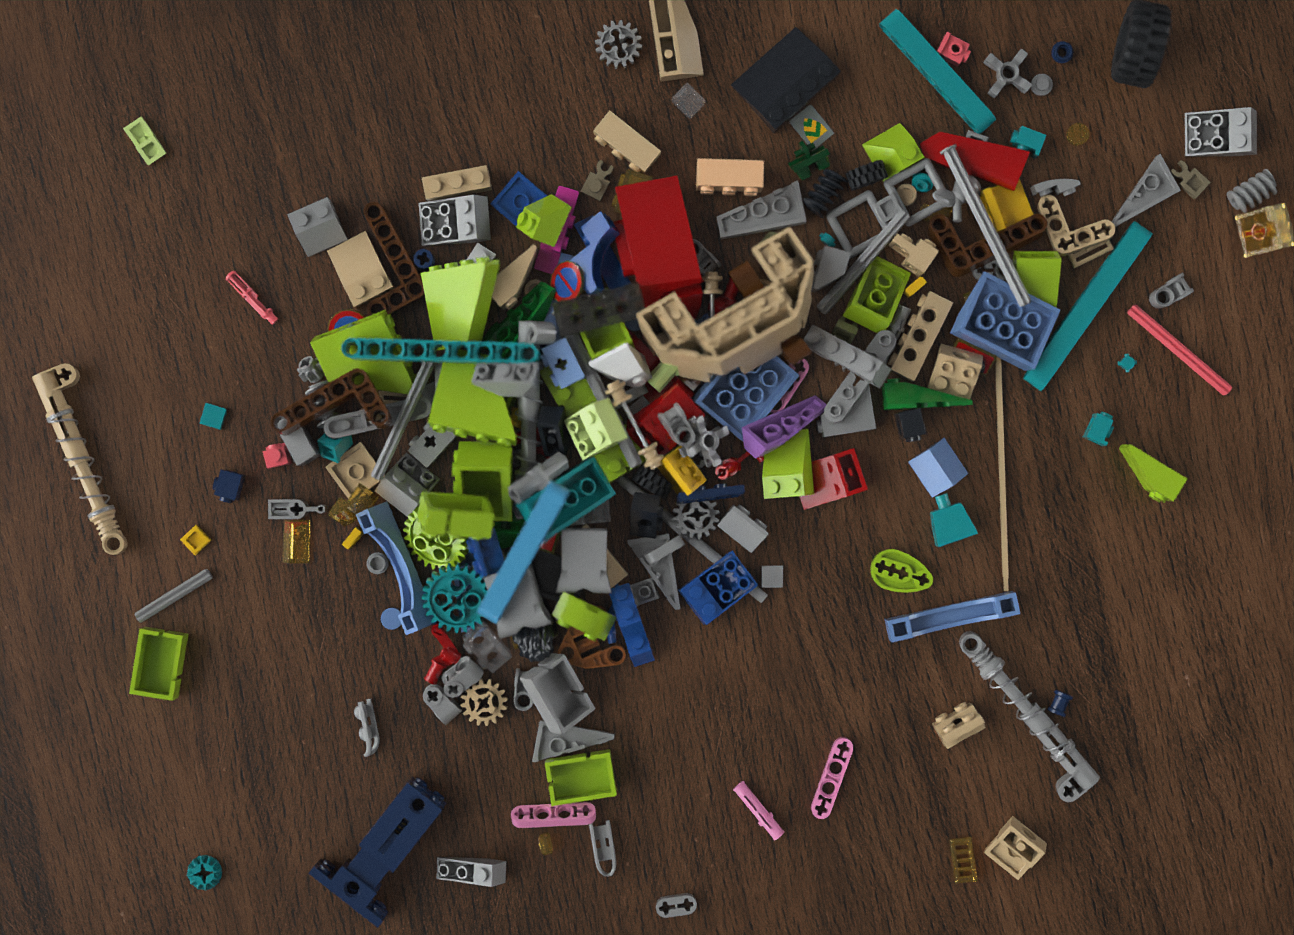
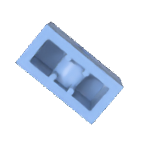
[541,338,585,389]

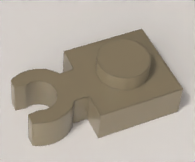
[581,160,613,202]
[1170,160,1211,199]

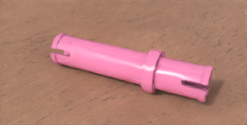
[733,781,785,841]

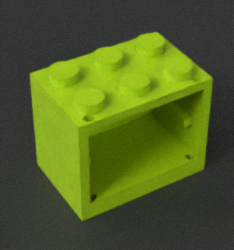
[452,441,514,521]

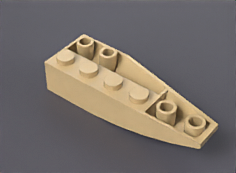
[649,0,704,82]

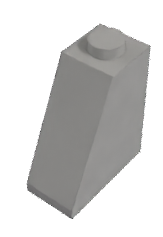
[816,386,876,437]
[278,415,321,466]

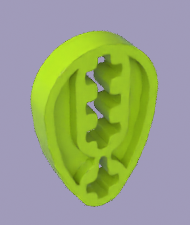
[870,549,933,593]

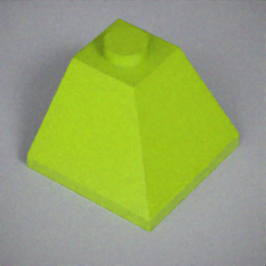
[862,123,924,183]

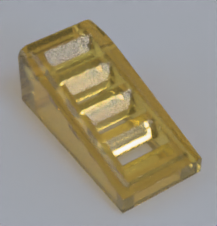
[949,837,978,884]

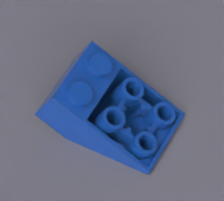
[678,551,758,625]

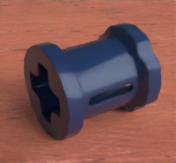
[414,249,435,270]
[1047,689,1073,717]

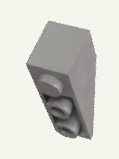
[436,857,506,887]

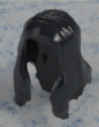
[512,598,558,662]

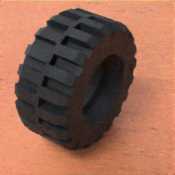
[1111,0,1172,88]

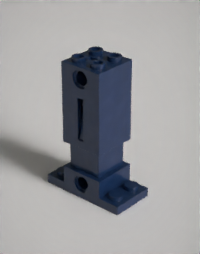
[308,776,446,928]

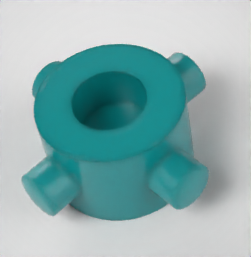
[819,232,836,247]
[1118,353,1137,373]

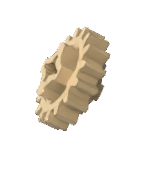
[460,678,508,726]

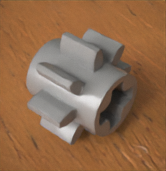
[297,356,324,383]

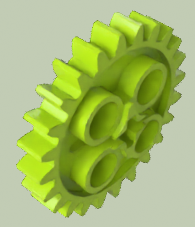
[403,506,469,570]

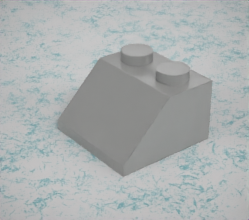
[287,197,348,257]

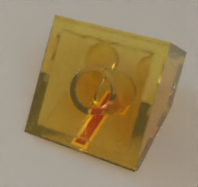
[1235,203,1294,258]

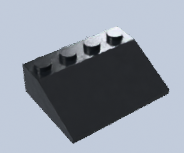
[731,27,841,133]

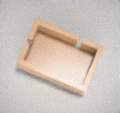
[696,159,764,196]

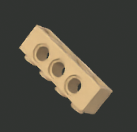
[888,291,953,382]

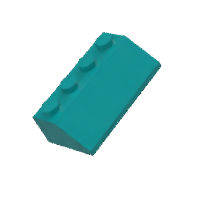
[515,457,616,540]

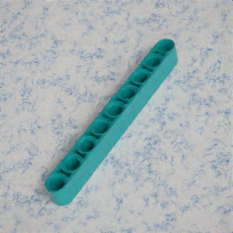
[1023,221,1153,391]
[341,338,541,364]

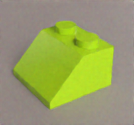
[516,194,572,247]

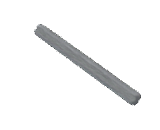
[817,209,910,314]
[371,362,435,480]

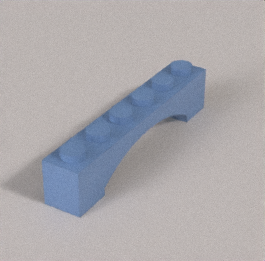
[356,501,437,635]
[884,591,1020,642]

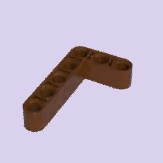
[364,202,425,315]
[927,214,1048,277]
[728,260,812,366]
[270,368,392,435]

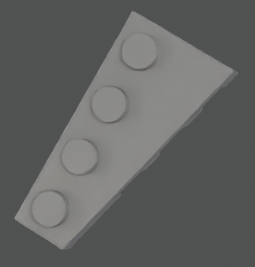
[717,180,806,240]

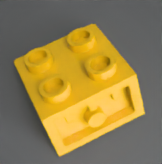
[979,179,1034,232]
[657,445,707,496]

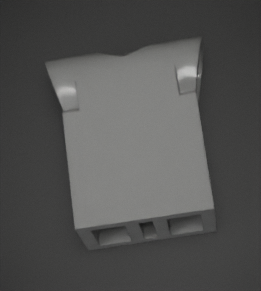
[556,528,611,593]
[484,563,553,639]

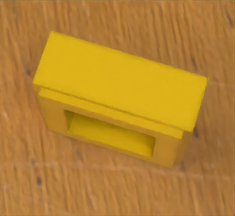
[903,277,927,298]
[180,525,212,555]
[342,527,363,549]

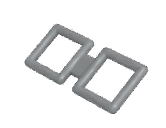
[826,158,946,258]

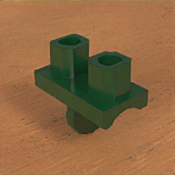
[788,141,830,180]

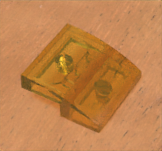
[328,483,379,527]

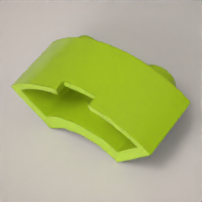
[552,592,617,641]

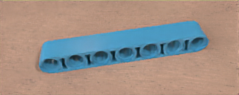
[477,480,571,624]

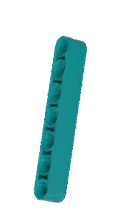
[879,9,996,134]

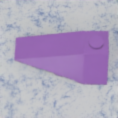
[742,395,827,459]

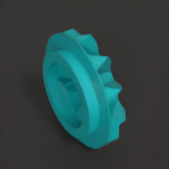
[187,855,222,891]

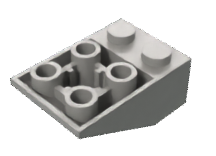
[1185,107,1257,157]
[419,195,491,246]

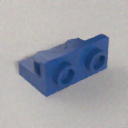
[466,528,504,578]

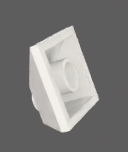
[588,343,652,388]

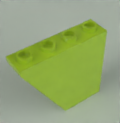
[421,256,500,350]
[310,310,417,395]
[428,349,517,447]

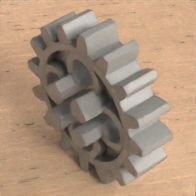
[595,20,642,69]

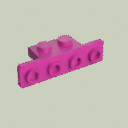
[534,186,579,274]

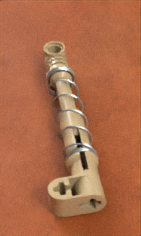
[32,363,128,555]

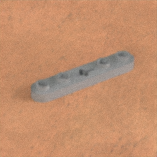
[824,330,896,424]
[324,397,432,438]

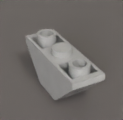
[471,363,539,397]

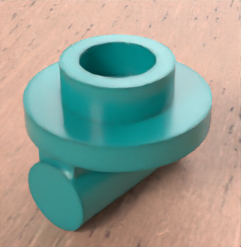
[912,172,933,192]

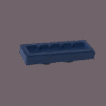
[676,484,745,504]

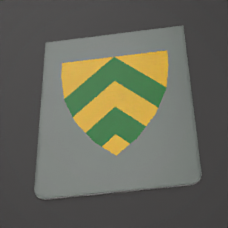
[790,105,834,149]

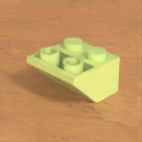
[564,398,628,460]

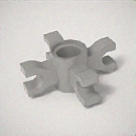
[983,49,1032,98]
[679,416,730,467]

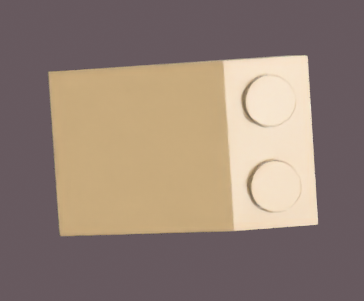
[327,231,395,309]
[492,244,539,310]

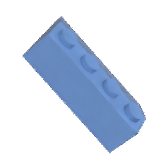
[950,272,1060,371]
[692,356,800,441]

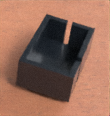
[532,549,582,602]

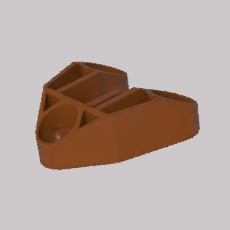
[558,605,626,669]

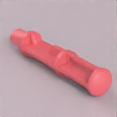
[226,271,279,325]

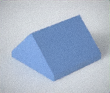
[908,438,968,498]

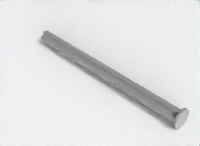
[940,144,1031,307]
[551,306,642,468]

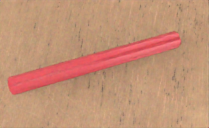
[1127,305,1232,395]

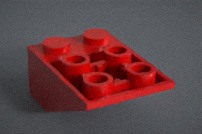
[626,384,706,455]
[799,448,868,510]

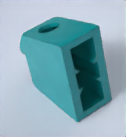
[930,493,978,547]

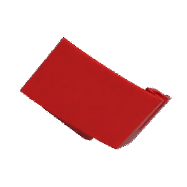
[613,176,703,321]

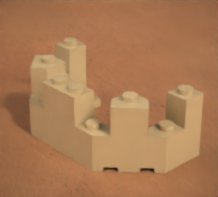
[636,227,815,383]

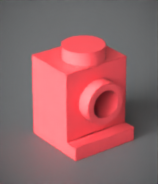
[937,32,971,67]
[263,443,292,468]

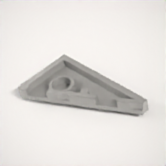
[1111,154,1181,227]
[627,534,680,610]
[532,720,615,762]

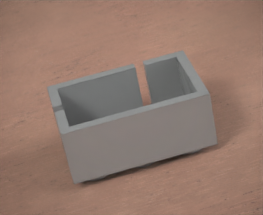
[520,653,595,734]

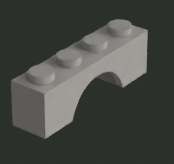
[803,324,891,388]

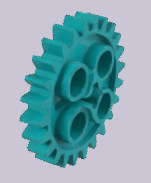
[421,562,488,633]

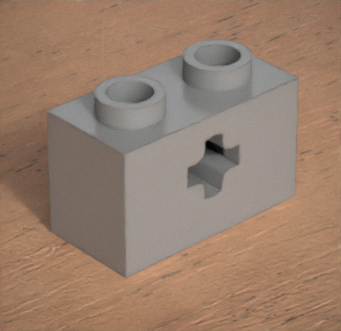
[408,422,458,468]

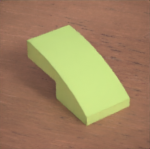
[123,116,166,165]

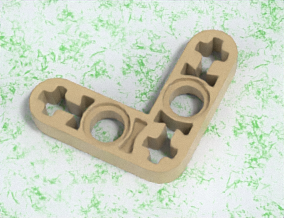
[1037,195,1115,256]

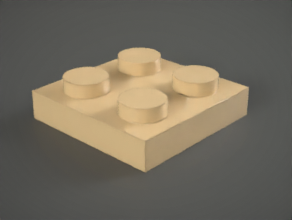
[326,442,385,502]

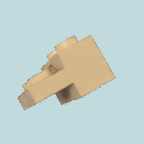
[887,234,939,277]
[928,344,983,400]
[932,702,986,749]
[984,816,1047,880]

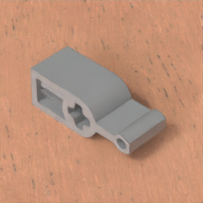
[268,499,328,519]

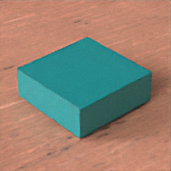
[199,403,228,430]

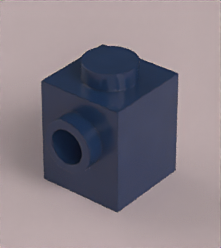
[212,469,246,503]

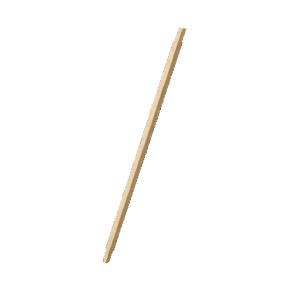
[995,357,1009,591]

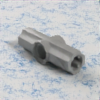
[508,452,569,504]

